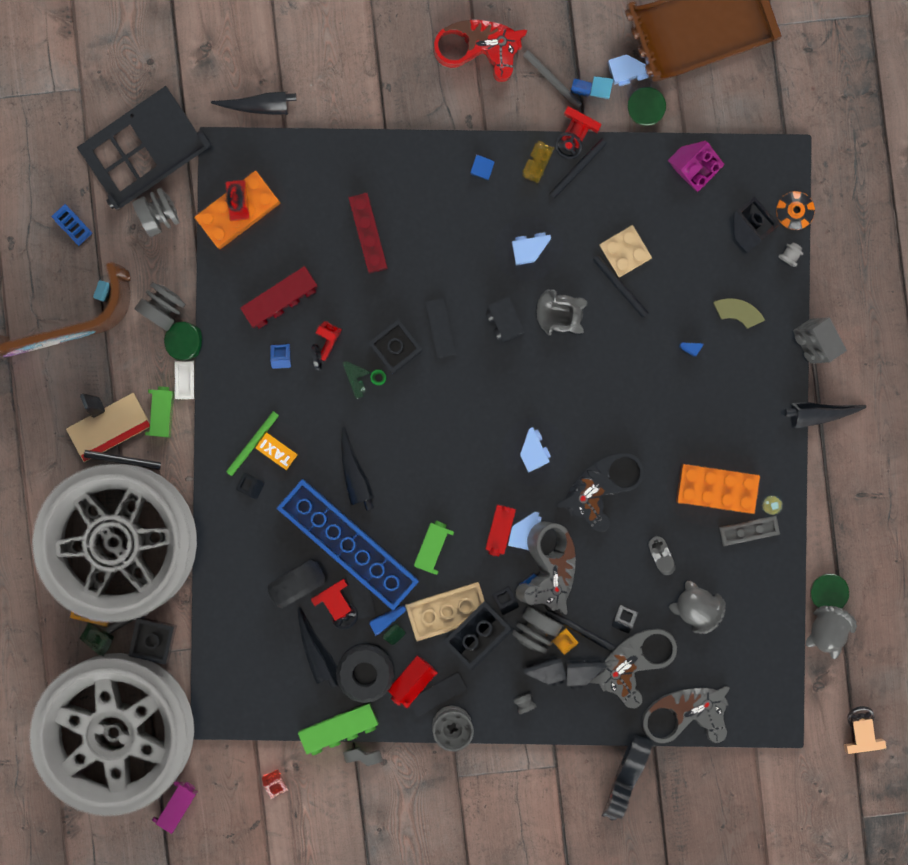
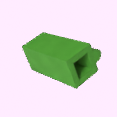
[145,386,174,437]
[414,521,454,575]

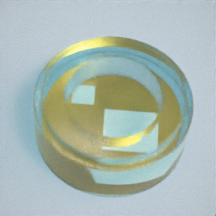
[762,496,783,515]

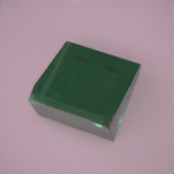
[383,623,406,645]

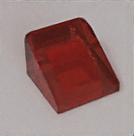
[261,770,288,799]

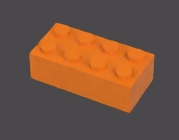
[195,170,281,249]
[676,464,760,514]

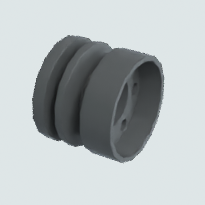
[132,187,180,238]
[134,282,186,331]
[512,605,563,654]
[432,705,474,752]

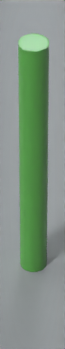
[226,411,279,476]

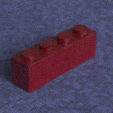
[349,193,388,274]
[240,266,318,329]

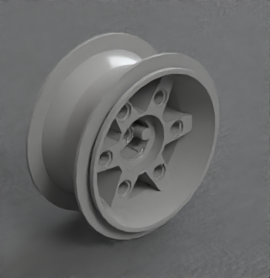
[33,464,197,622]
[30,653,194,816]

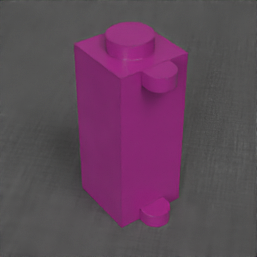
[152,780,197,834]

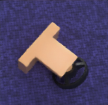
[844,706,886,754]

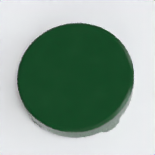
[627,87,666,126]
[164,322,202,360]
[810,573,849,609]

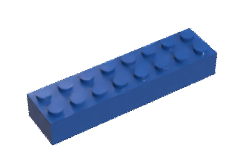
[277,479,419,610]

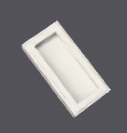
[175,361,195,399]

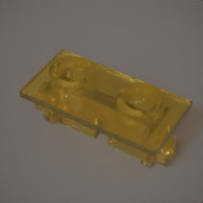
[522,141,554,183]

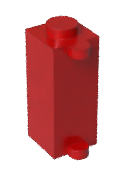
[485,504,516,557]
[388,655,438,709]

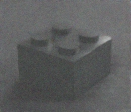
[793,317,847,364]

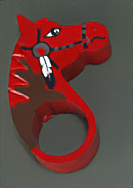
[433,20,527,82]

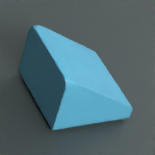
[590,77,613,99]
[93,280,111,302]

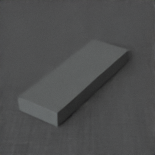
[719,515,780,546]

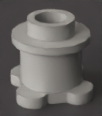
[779,242,803,267]

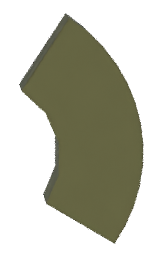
[713,299,765,329]

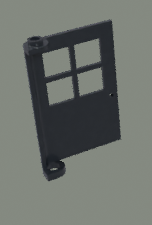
[77,86,212,210]

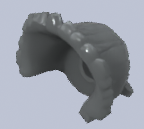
[536,289,587,335]
[669,581,726,634]
[806,606,857,659]

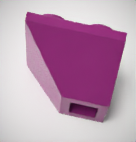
[668,141,725,192]

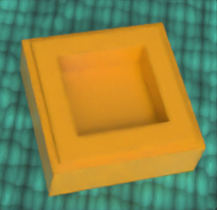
[552,628,579,655]

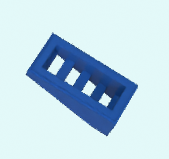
[51,204,93,246]
[370,605,406,636]

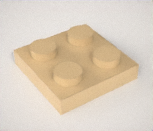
[599,225,652,278]

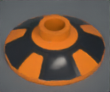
[776,191,815,230]

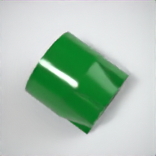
[371,370,386,385]

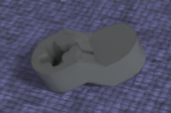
[649,536,676,575]
[343,747,383,766]

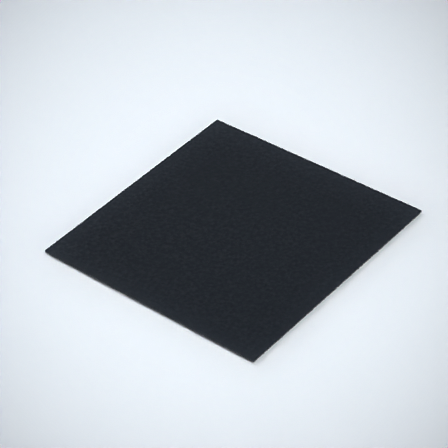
[191,127,812,748]

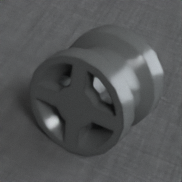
[513,692,537,714]

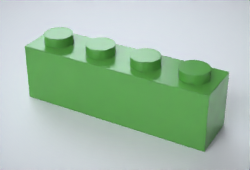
[298,702,379,756]

